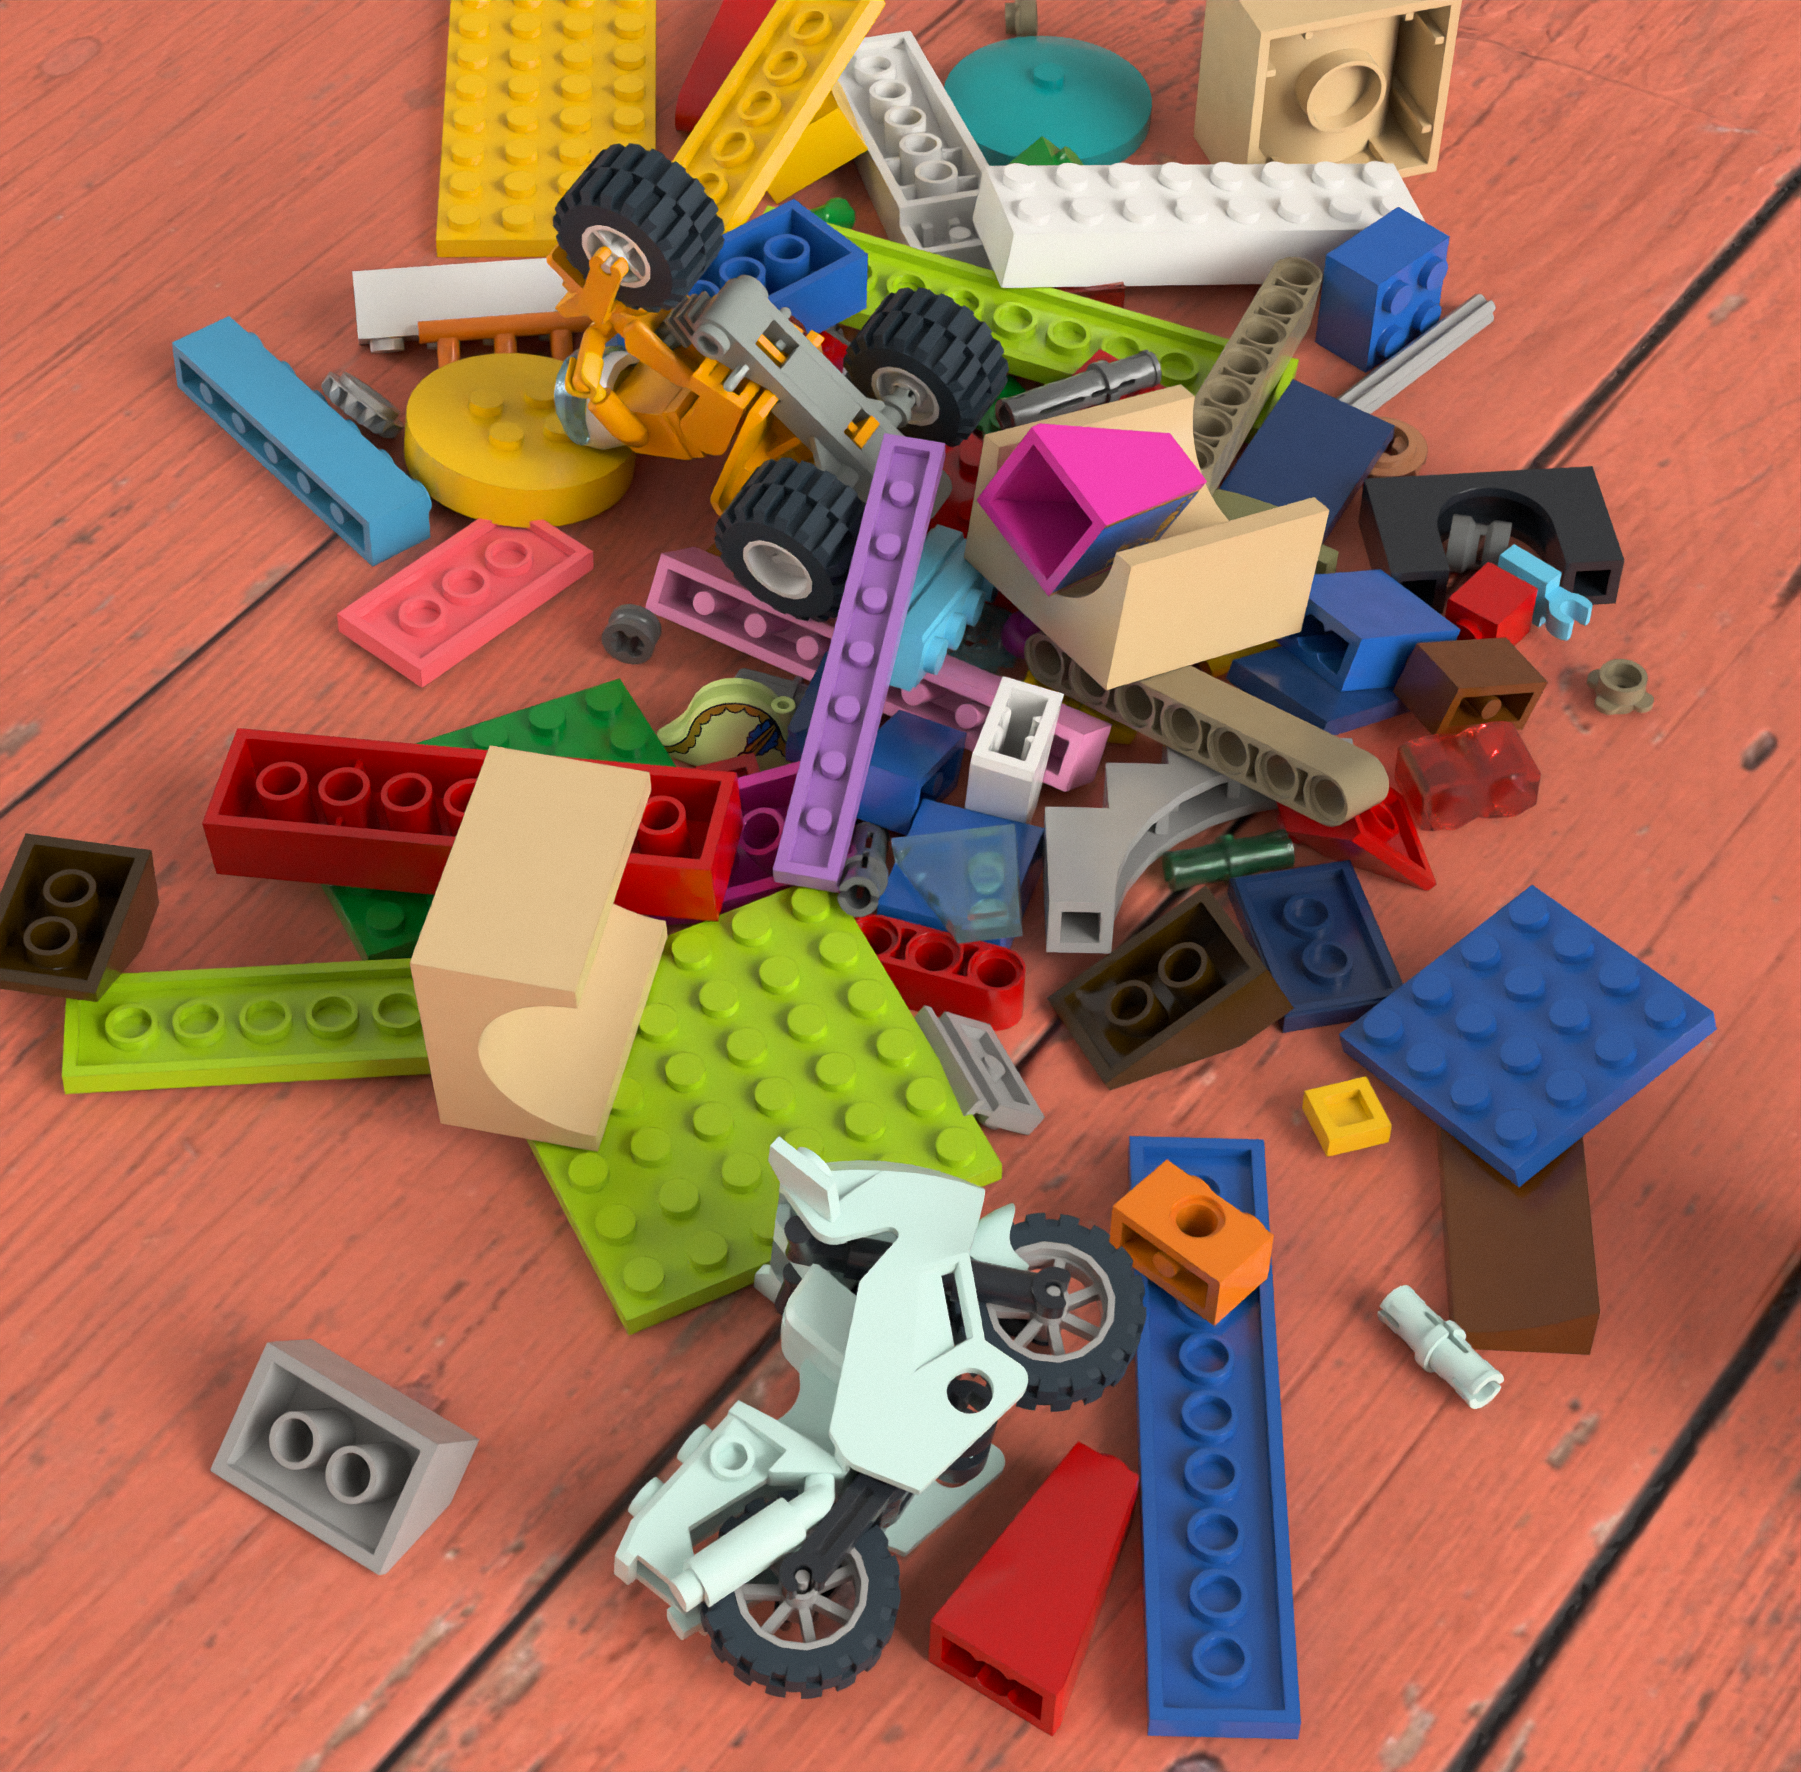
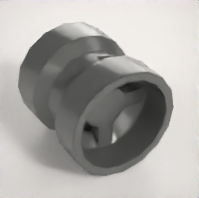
[1446,514,1512,574]

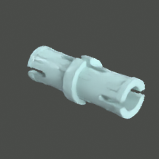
[1377,1285,1504,1409]

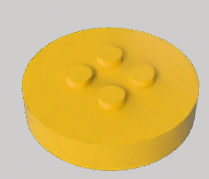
[404,353,636,528]

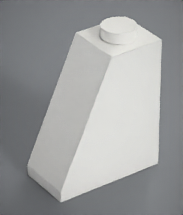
[965,676,1064,824]

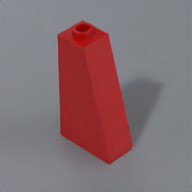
[928,1441,1139,1736]

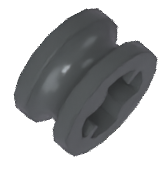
[602,604,662,665]

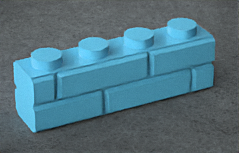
[889,524,999,692]

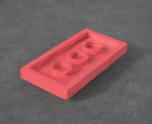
[337,518,594,688]

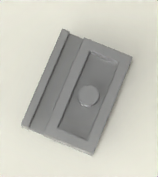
[914,1005,1045,1136]

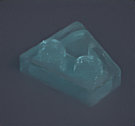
[891,824,1023,943]

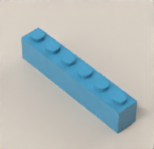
[172,316,432,567]

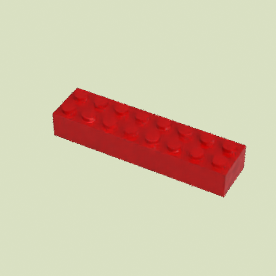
[202,728,744,922]

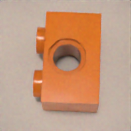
[1109,1159,1274,1326]

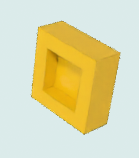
[1302,1076,1392,1157]

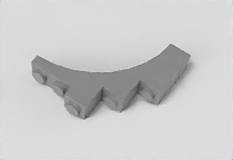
[1042,738,1353,954]

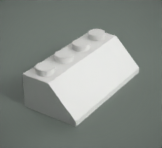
[352,258,568,353]

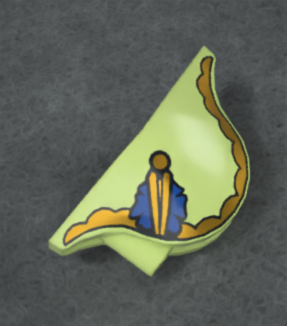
[657,678,796,772]

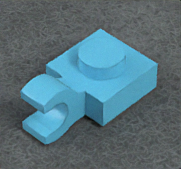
[1498,544,1593,641]

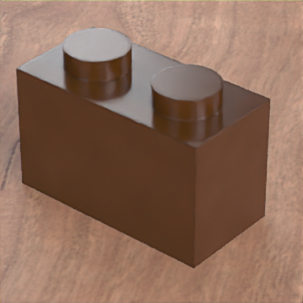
[1393,637,1548,737]

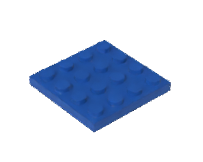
[1339,885,1717,1187]

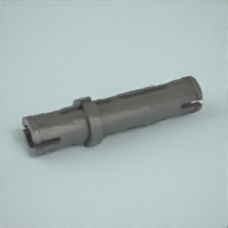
[995,349,1162,430]
[838,821,890,917]

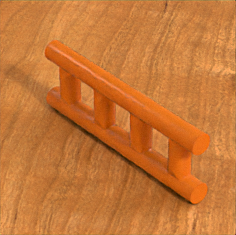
[417,311,593,379]

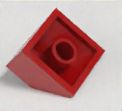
[1276,786,1437,892]

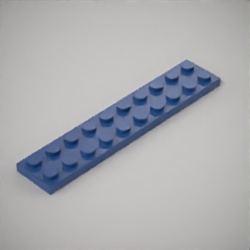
[1128,1136,1301,1739]

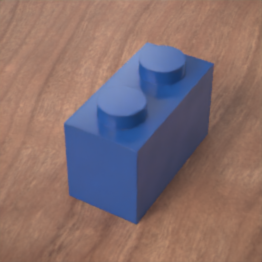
[856,710,967,836]

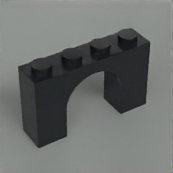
[1358,466,1624,614]

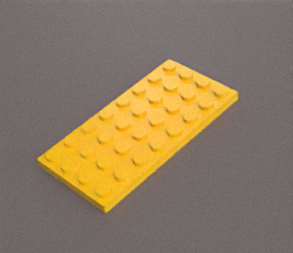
[436,0,656,257]

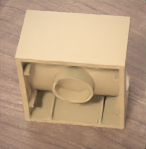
[1193,0,1462,178]
[964,384,1329,690]
[410,746,667,1152]

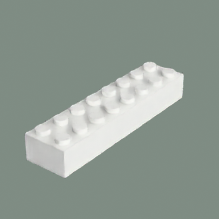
[972,161,1425,288]

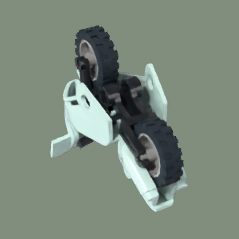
[614,1136,1146,1699]

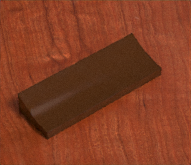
[1436,1124,1600,1355]

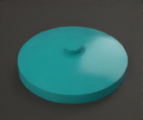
[944,36,1152,166]

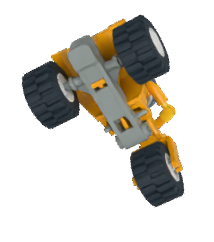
[546,143,1009,622]

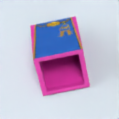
[976,423,1207,597]

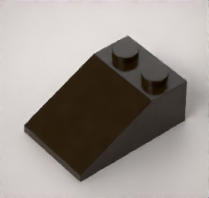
[0,833,159,1002]
[1047,885,1294,1090]

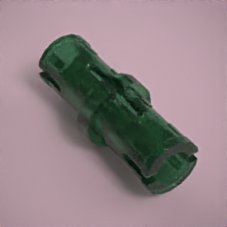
[1162,828,1295,892]

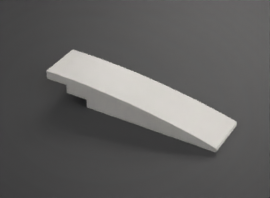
[838,31,994,271]

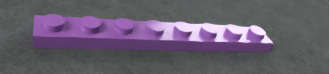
[773,433,946,893]

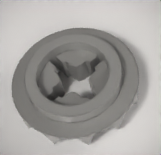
[321,372,405,439]

